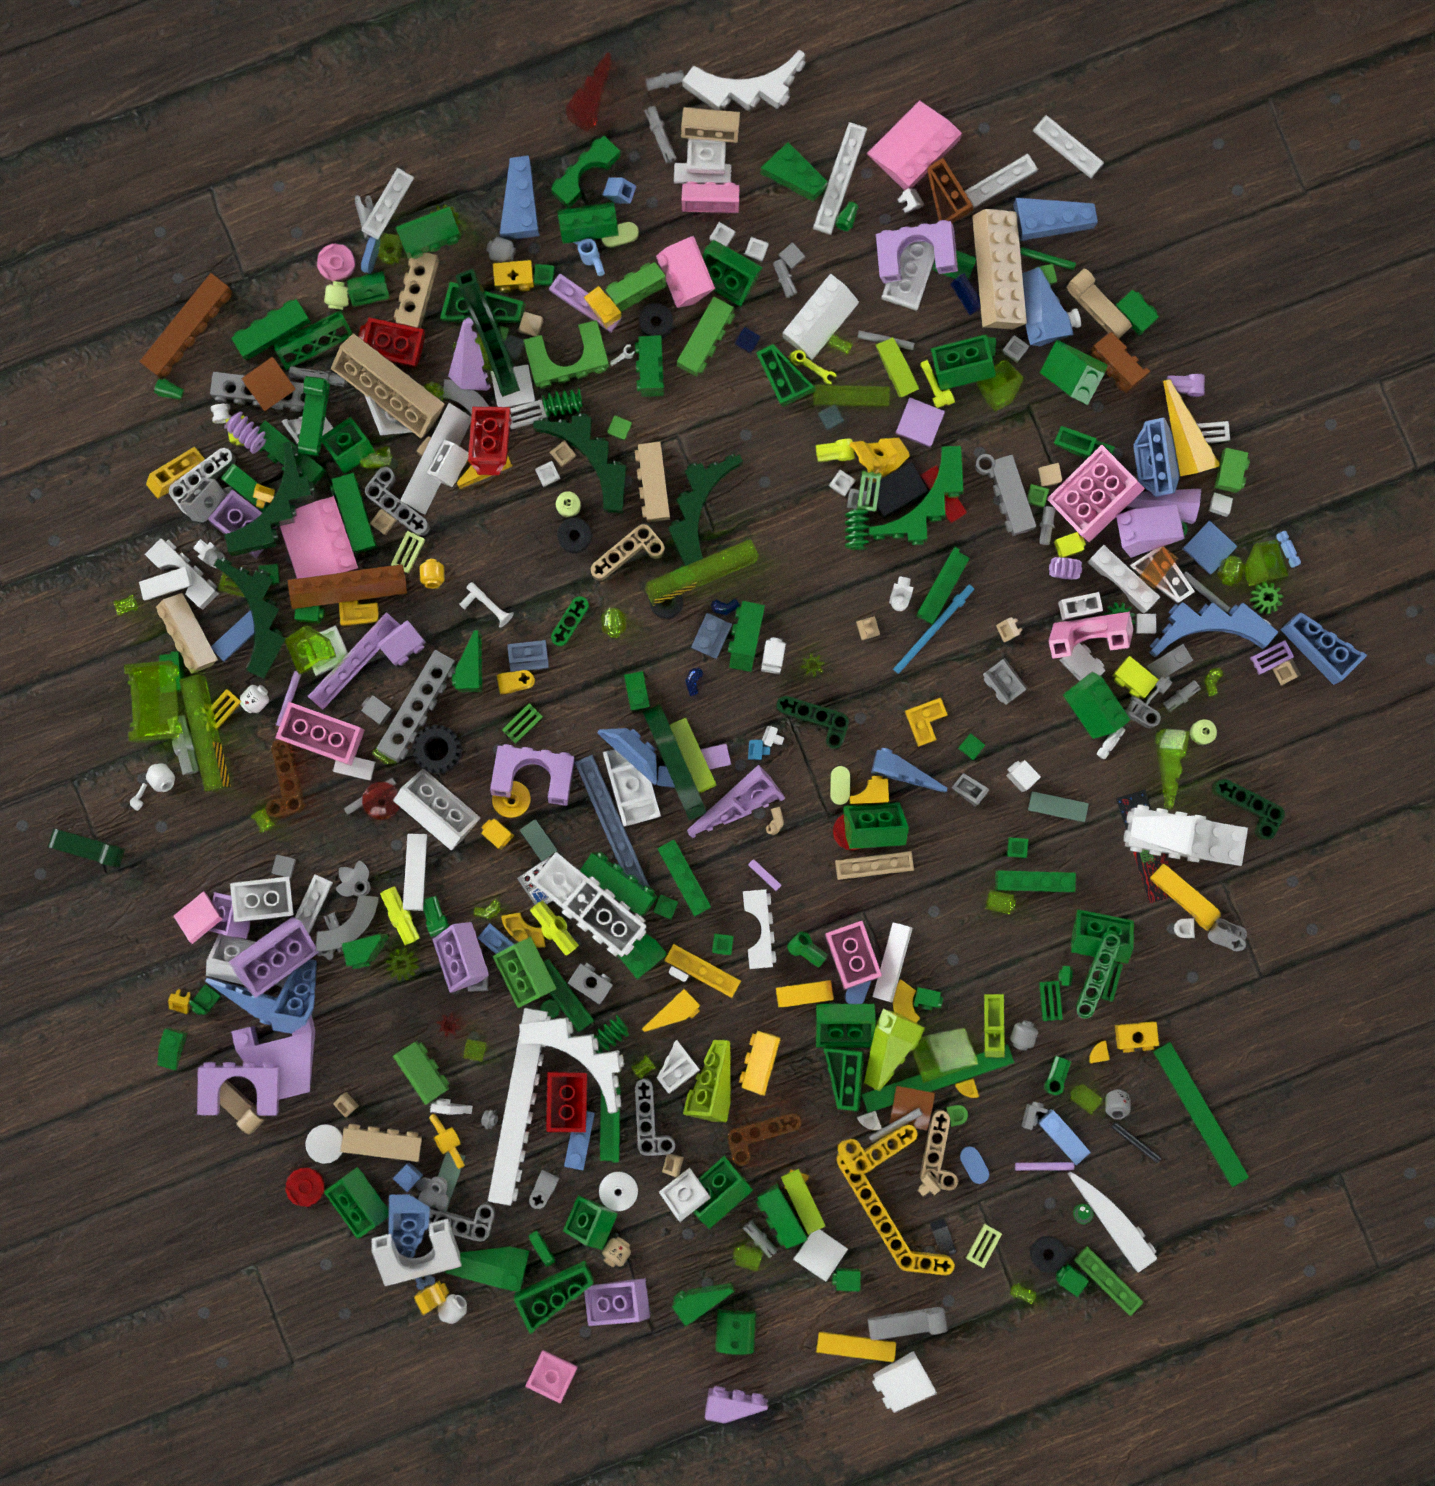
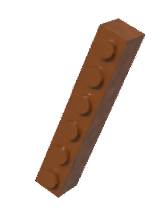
[139,273,232,379]
[287,564,407,609]

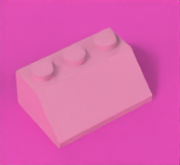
[682,182,739,213]
[656,236,715,308]

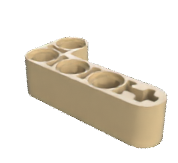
[1067,269,1132,339]
[591,525,665,581]
[220,1079,267,1134]
[920,1110,958,1190]

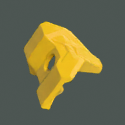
[850,438,909,483]

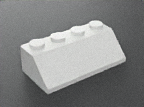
[782,274,859,361]
[393,769,481,850]

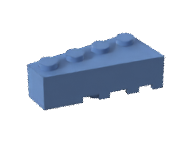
[500,156,539,240]
[1013,198,1098,241]
[1280,613,1367,685]

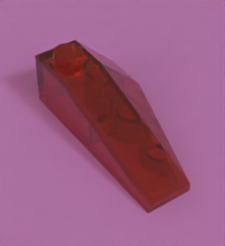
[566,52,612,132]

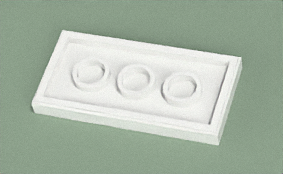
[881,241,935,311]

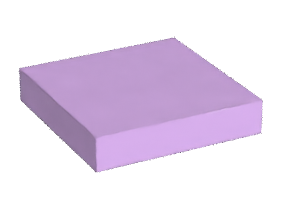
[895,398,945,448]

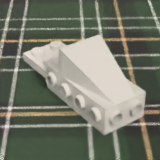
[1124,805,1248,866]
[531,852,647,957]

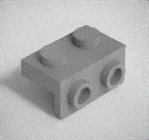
[983,658,1028,705]

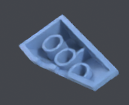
[269,959,317,1033]

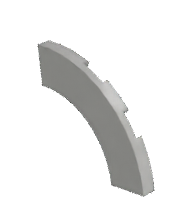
[443,379,489,415]
[315,896,378,951]

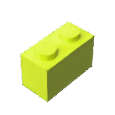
[1112,656,1159,699]

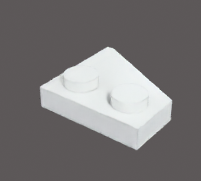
[657,1040,700,1094]
[430,1098,473,1114]

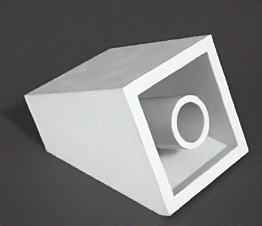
[872,1351,936,1412]

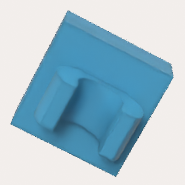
[748,740,770,760]

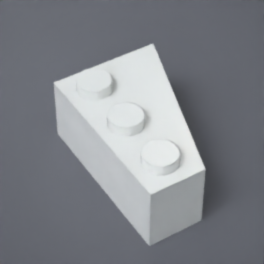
[1129,546,1195,603]

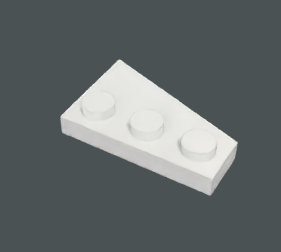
[365,396,412,435]

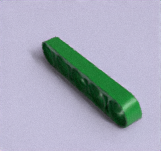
[1076,931,1120,1019]

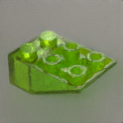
[911,1028,978,1083]

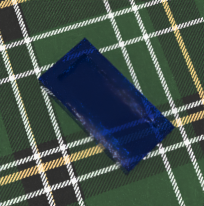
[951,273,981,315]

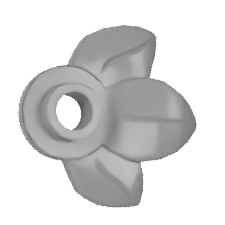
[1146,676,1173,706]
[336,861,371,897]
[415,1177,449,1212]

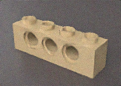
[394,252,439,329]

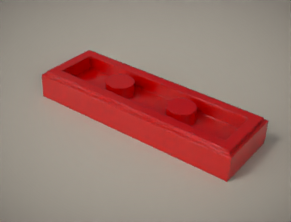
[920,465,967,524]

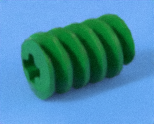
[542,388,583,417]
[845,509,869,550]
[592,1015,629,1053]

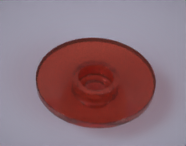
[362,782,400,820]

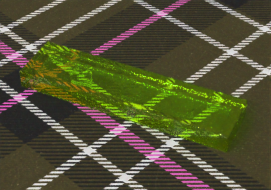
[813,385,890,407]

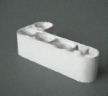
[169,448,236,516]

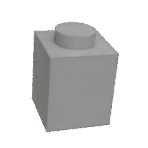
[361,695,394,725]

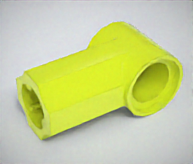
[816,439,855,462]

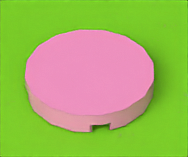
[317,244,355,282]

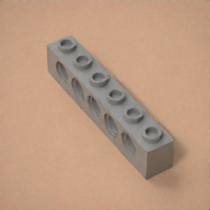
[210,372,328,412]
[377,650,456,762]

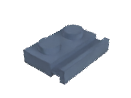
[691,613,732,659]
[507,640,549,672]

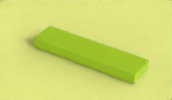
[670,718,717,793]

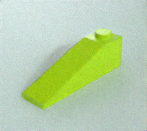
[683,1040,730,1122]

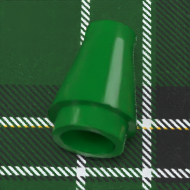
[836,202,858,231]
[154,379,184,400]

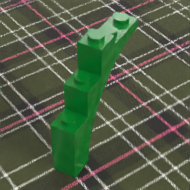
[869,446,963,546]

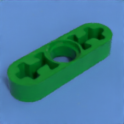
[551,596,589,647]

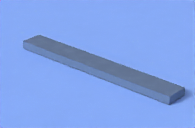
[575,755,649,887]

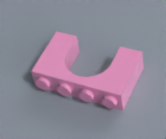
[1049,612,1133,659]

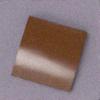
[241,357,296,411]
[889,1086,935,1131]

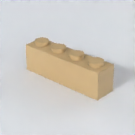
[635,442,670,522]
[156,593,218,674]
[340,1124,422,1162]

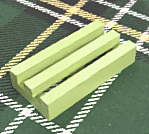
[391,531,425,574]
[966,1223,1002,1268]

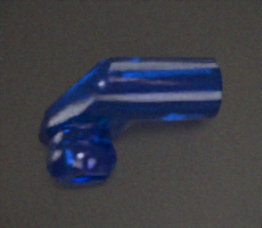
[711,598,740,615]
[685,668,703,696]

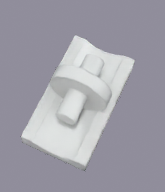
[194,539,226,568]
[889,577,913,611]

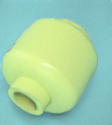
[324,281,350,310]
[556,491,581,518]
[1190,719,1217,745]

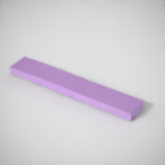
[308,612,400,710]

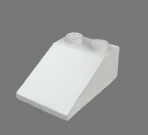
[230,877,293,922]

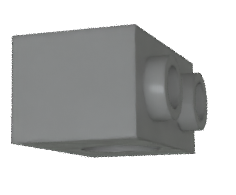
[180,478,227,522]
[568,962,613,1004]

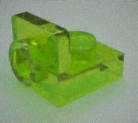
[361,447,392,469]

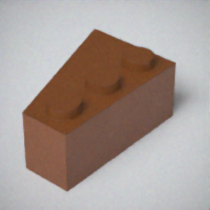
[927,158,974,224]
[1091,332,1150,394]

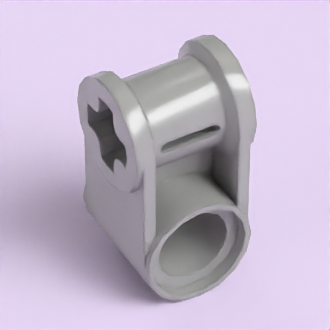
[1124,696,1161,728]
[1208,918,1247,951]
[529,1170,559,1209]

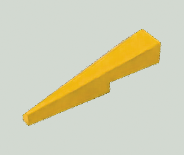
[1163,379,1220,476]

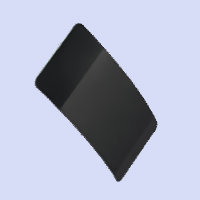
[930,1218,956,1256]

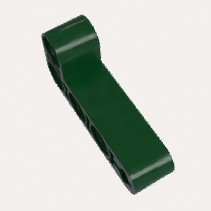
[776,696,849,750]
[1212,779,1285,840]
[48,828,125,867]

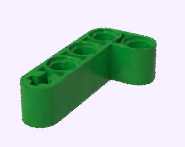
[298,376,330,456]
[221,463,274,512]

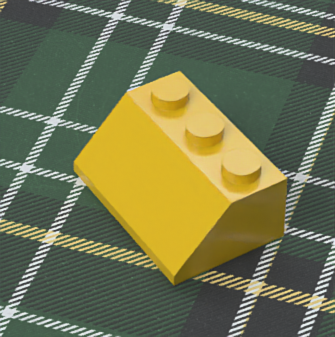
[739,1030,780,1095]

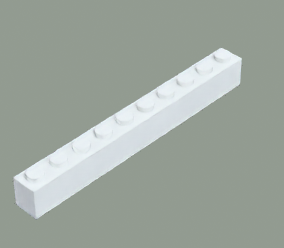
[488,1008,551,1206]

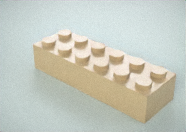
[972,209,1027,329]
[331,333,445,439]

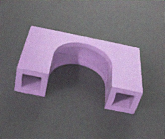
[876,220,958,283]
[490,745,574,806]
[197,1062,279,1115]

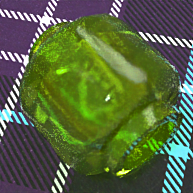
[1217,556,1245,586]
[601,608,626,638]

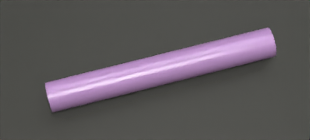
[276,671,302,726]
[1015,1162,1074,1171]

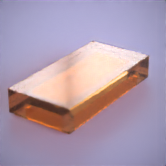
[1139,546,1178,589]

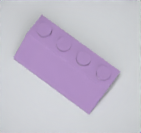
[229,917,319,998]

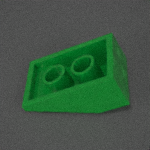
[1040,340,1108,405]
[452,630,483,692]
[672,1283,734,1326]

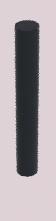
[1111,1121,1162,1163]

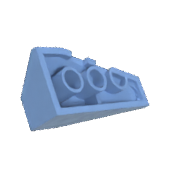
[1022,267,1074,346]
[871,748,947,793]
[205,977,277,1025]
[388,1195,430,1258]

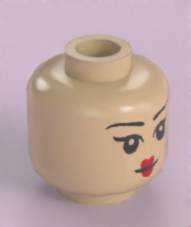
[602,1237,631,1267]

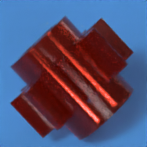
[437,1013,462,1037]

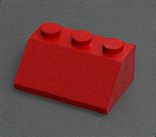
[546,1071,587,1132]

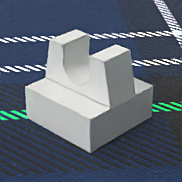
[898,188,924,213]
[762,726,784,747]

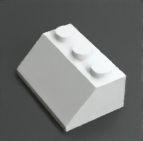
[206,934,256,985]

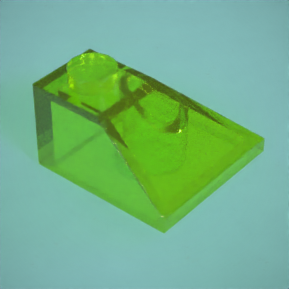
[976,359,1024,412]
[1244,540,1288,586]
[285,625,337,674]

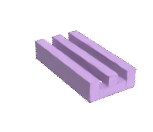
[1250,640,1294,675]
[748,859,781,891]

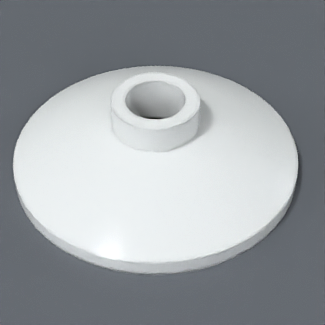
[599,1172,638,1211]

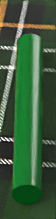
[1020,247,1076,270]

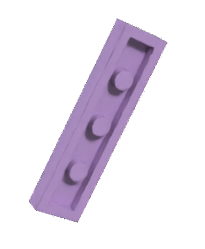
[549,274,622,333]

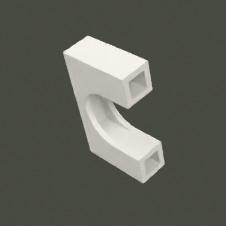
[372,1219,461,1286]

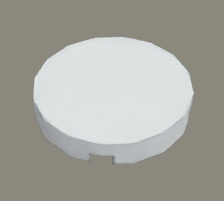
[306,1124,343,1164]

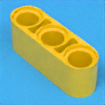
[776,980,834,1007]

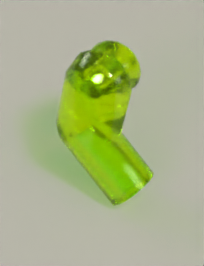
[1205,668,1223,696]
[371,746,397,764]

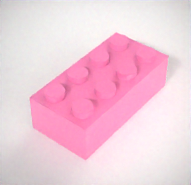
[275,702,365,766]

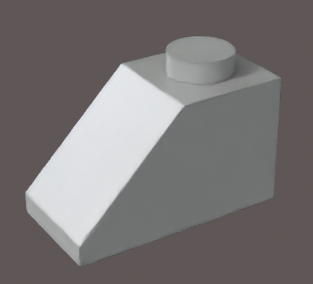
[1147,644,1193,680]

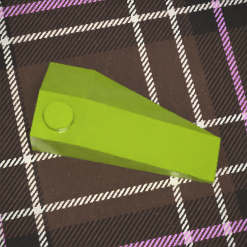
[864,1009,925,1091]

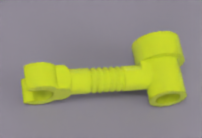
[789,350,836,385]
[921,360,955,408]

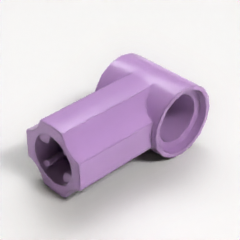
[1167,374,1205,396]

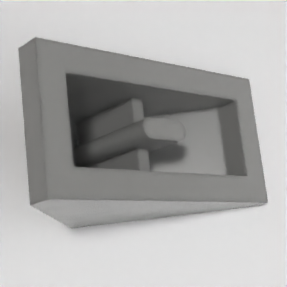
[952,773,989,806]

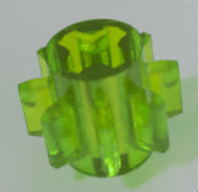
[423,381,445,402]
[801,653,825,677]

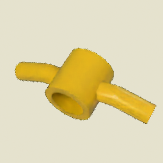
[429,1114,465,1169]

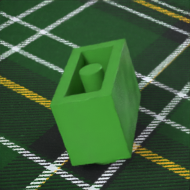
[1214,448,1250,493]

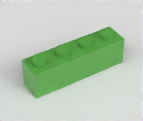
[677,297,735,377]

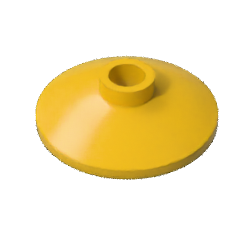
[492,781,531,818]

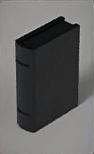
[866,462,929,519]

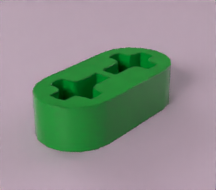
[528,1230,556,1267]

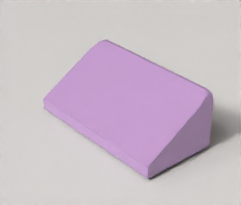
[700,744,731,769]

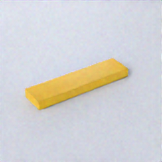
[664,944,741,998]
[816,1332,896,1362]

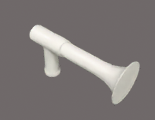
[459,582,514,627]

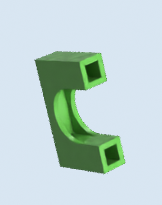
[523,320,609,388]

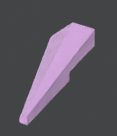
[448,317,490,391]
[1126,489,1201,524]
[687,765,785,838]

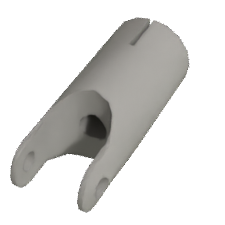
[355,196,374,239]

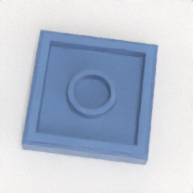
[1183,521,1237,575]

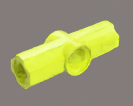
[380,886,420,945]
[530,900,579,956]

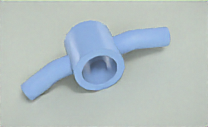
[573,239,605,276]

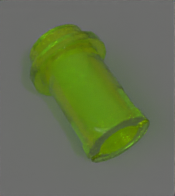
[828,334,853,355]
[1010,1283,1036,1304]

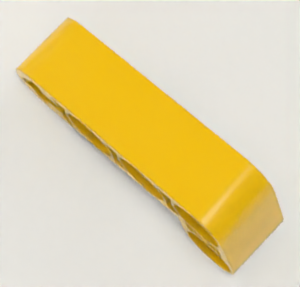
[1150,864,1221,931]
[838,1125,917,1175]

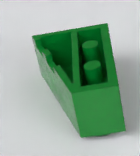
[756,344,816,407]
[728,601,765,672]
[823,1047,864,1111]

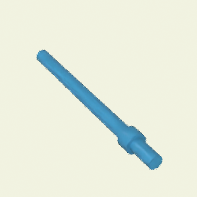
[893,584,974,674]

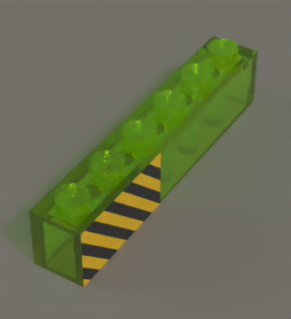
[645,539,759,606]
[179,675,231,792]

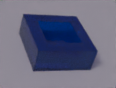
[735,327,761,354]

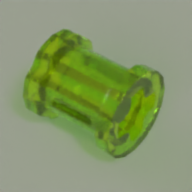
[114,594,138,616]
[251,808,275,833]
[631,1055,656,1079]

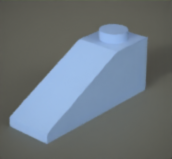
[1037,1109,1090,1165]

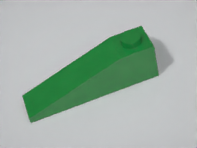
[618,933,668,979]
[445,1246,530,1292]

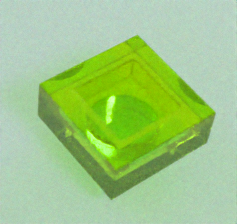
[463,1039,487,1062]

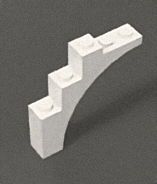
[682,50,806,111]
[519,1018,624,1113]

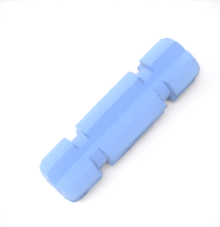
[1276,531,1301,567]

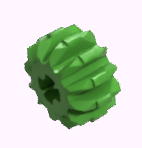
[1250,582,1283,615]

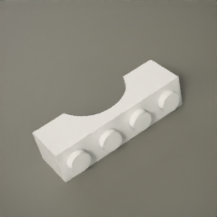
[145,538,219,609]
[1088,545,1160,614]
[761,638,786,674]
[743,890,776,969]

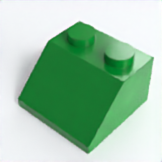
[321,417,376,474]
[563,1195,618,1250]

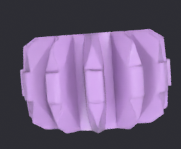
[1049,557,1082,580]

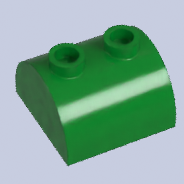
[715,1310,756,1354]

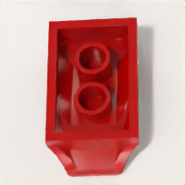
[358,318,425,367]
[468,407,512,475]

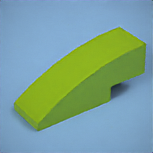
[875,337,919,397]
[984,994,1005,1057]
[781,1169,825,1234]

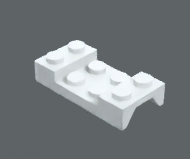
[603,750,661,827]

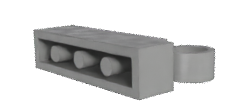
[975,454,1036,536]

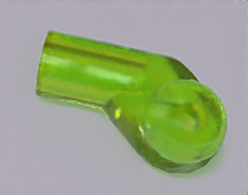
[473,900,501,919]

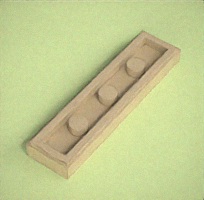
[835,851,914,880]

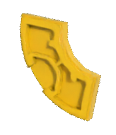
[501,912,546,948]
[893,979,920,1023]

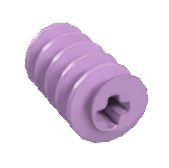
[224,411,267,453]

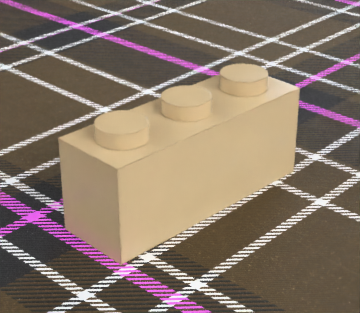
[681,108,740,143]

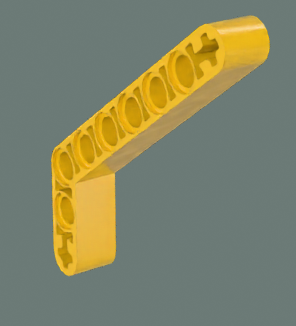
[836,1150,954,1275]

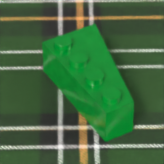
[440,282,526,323]
[514,1260,593,1334]

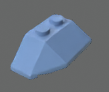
[1134,418,1180,497]
[597,728,657,785]

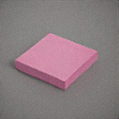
[174,891,222,944]
[525,1350,578,1404]

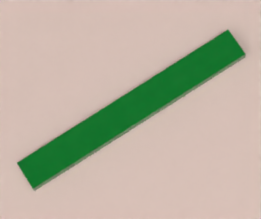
[1152,1042,1249,1187]
[861,1044,1014,1113]

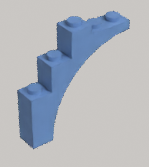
[1149,602,1278,657]

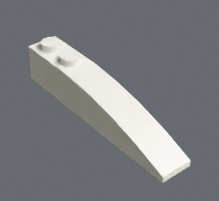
[1067,1171,1157,1272]

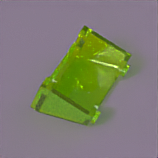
[124,661,182,743]

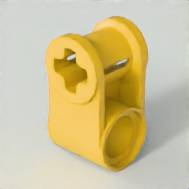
[496,670,535,694]

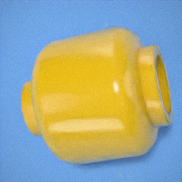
[419,559,445,589]

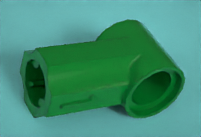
[423,896,449,937]
[787,931,828,968]
[1044,1056,1071,1095]

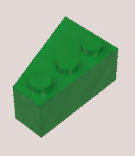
[760,142,828,201]
[635,335,664,397]

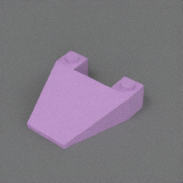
[231,1014,315,1100]

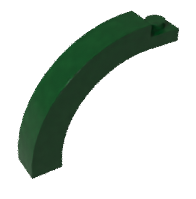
[643,704,707,820]

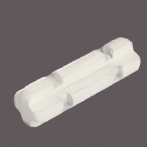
[1097,727,1125,759]

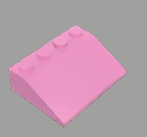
[867,101,962,190]
[1047,445,1145,542]
[280,496,358,579]

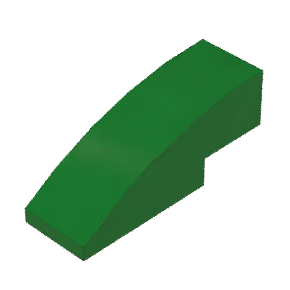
[1054,426,1115,460]

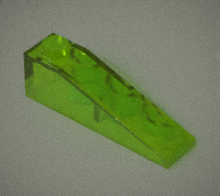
[1155,729,1190,809]

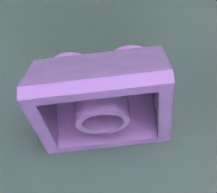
[377,620,426,666]
[209,892,250,939]

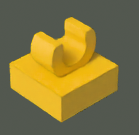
[253,484,275,509]
[168,989,191,1014]

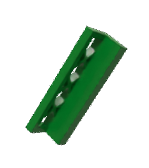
[273,310,353,370]
[916,547,970,625]
[600,1082,621,1162]

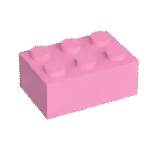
[825,921,882,990]

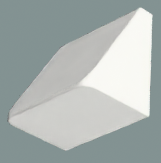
[1209,493,1233,517]

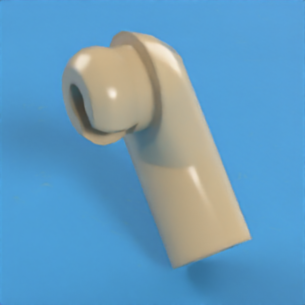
[766,807,784,835]

